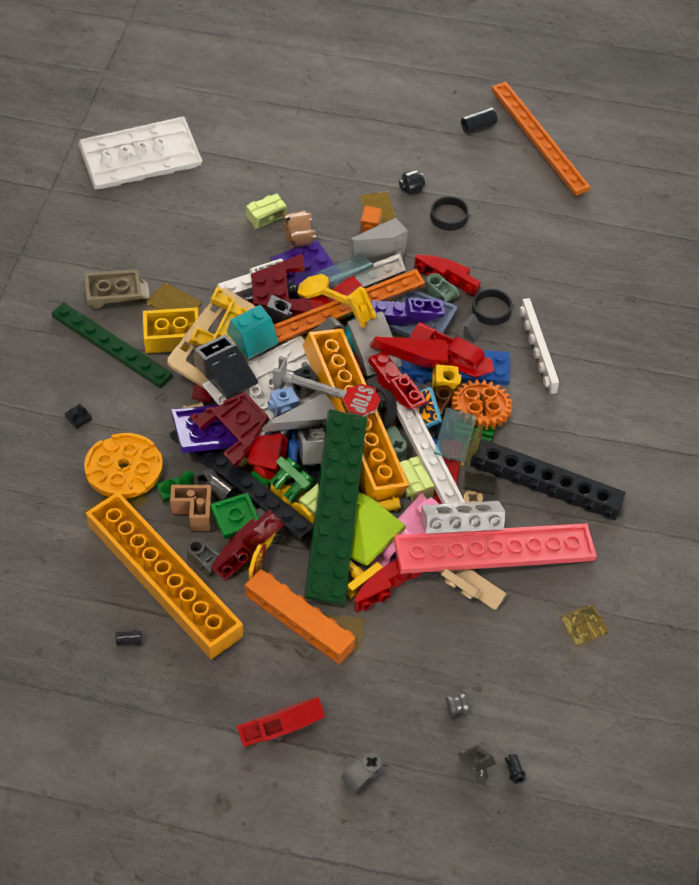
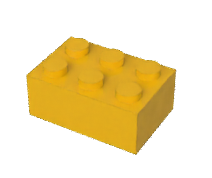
[143,308,199,353]

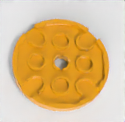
[84,433,163,499]

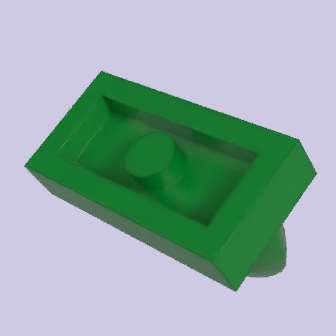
[156,471,195,503]

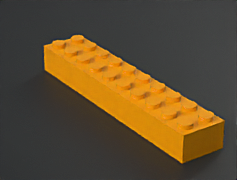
[302,329,409,502]
[86,492,244,660]

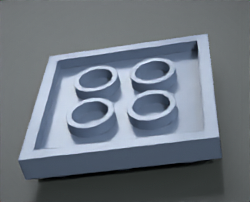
[388,290,458,338]

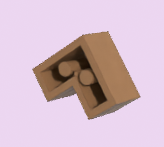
[170,485,212,531]

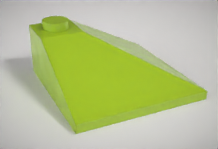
[351,492,406,566]

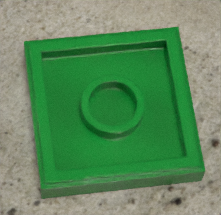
[210,493,259,540]

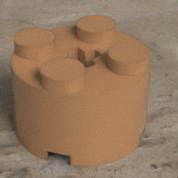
[283,210,316,249]

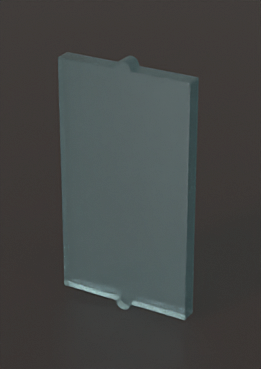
[314,255,374,286]
[434,408,477,462]

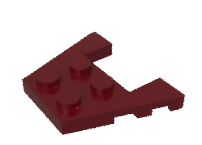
[251,254,309,314]
[190,392,270,468]

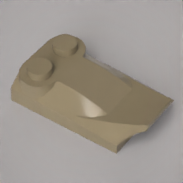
[84,269,150,309]

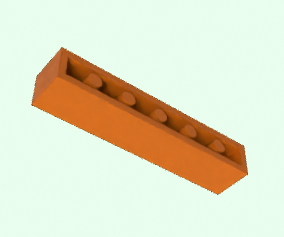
[245,569,355,665]

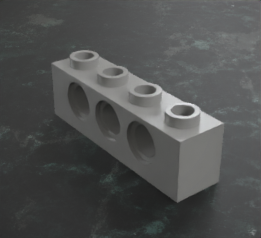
[420,501,505,534]

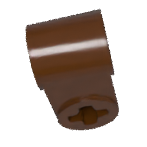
[434,385,452,418]

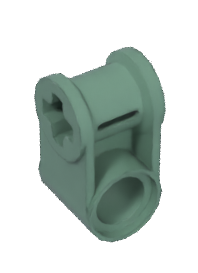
[425,273,459,303]
[385,426,407,462]

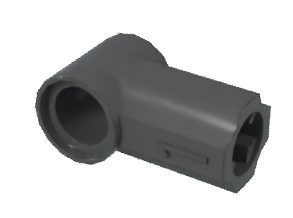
[194,468,234,501]

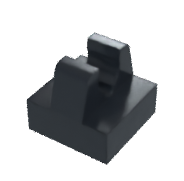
[65,403,92,429]

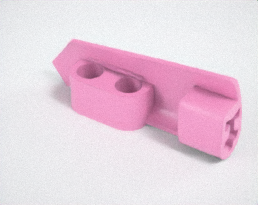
[370,493,438,567]

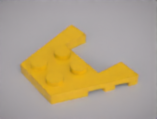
[189,286,248,352]

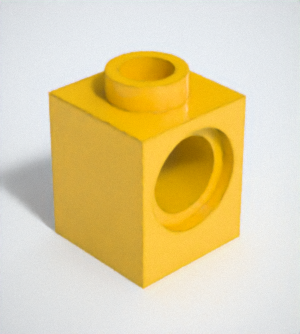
[432,364,461,392]

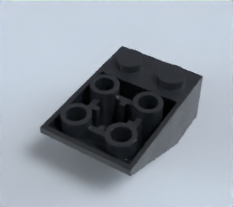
[194,334,258,399]

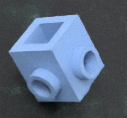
[267,386,299,417]

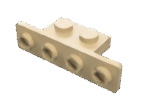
[438,569,506,610]

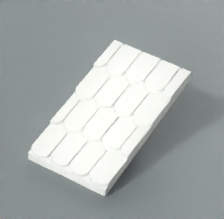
[78,117,202,190]
[202,336,322,421]

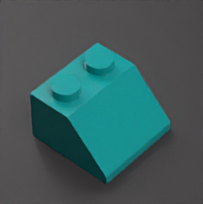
[227,305,279,360]

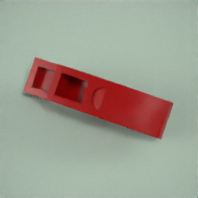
[414,254,481,297]
[368,351,427,410]
[354,559,422,613]
[237,696,325,747]

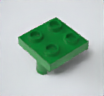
[269,456,315,503]

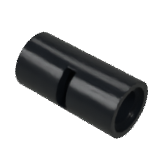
[461,107,497,133]

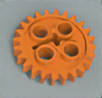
[451,380,513,430]

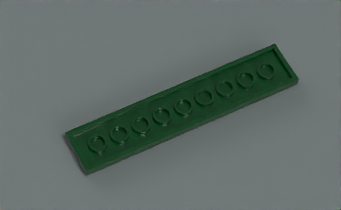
[304,409,367,606]

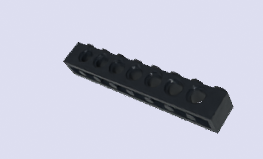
[470,438,626,521]

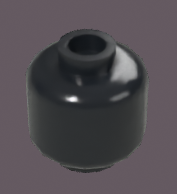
[399,170,425,195]

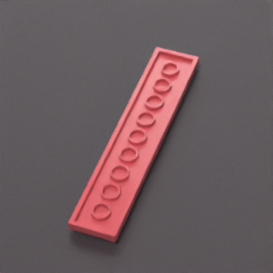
[393,523,597,574]

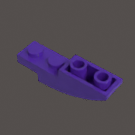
[371,298,445,325]

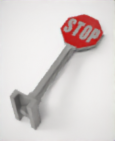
[273,356,380,417]

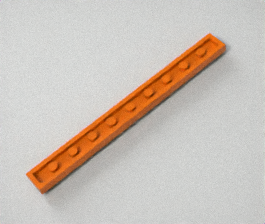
[492,82,590,196]
[274,269,425,345]

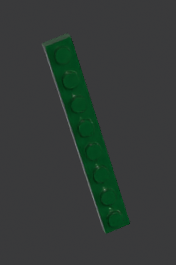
[51,302,173,389]

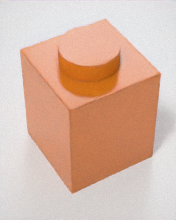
[361,206,382,233]

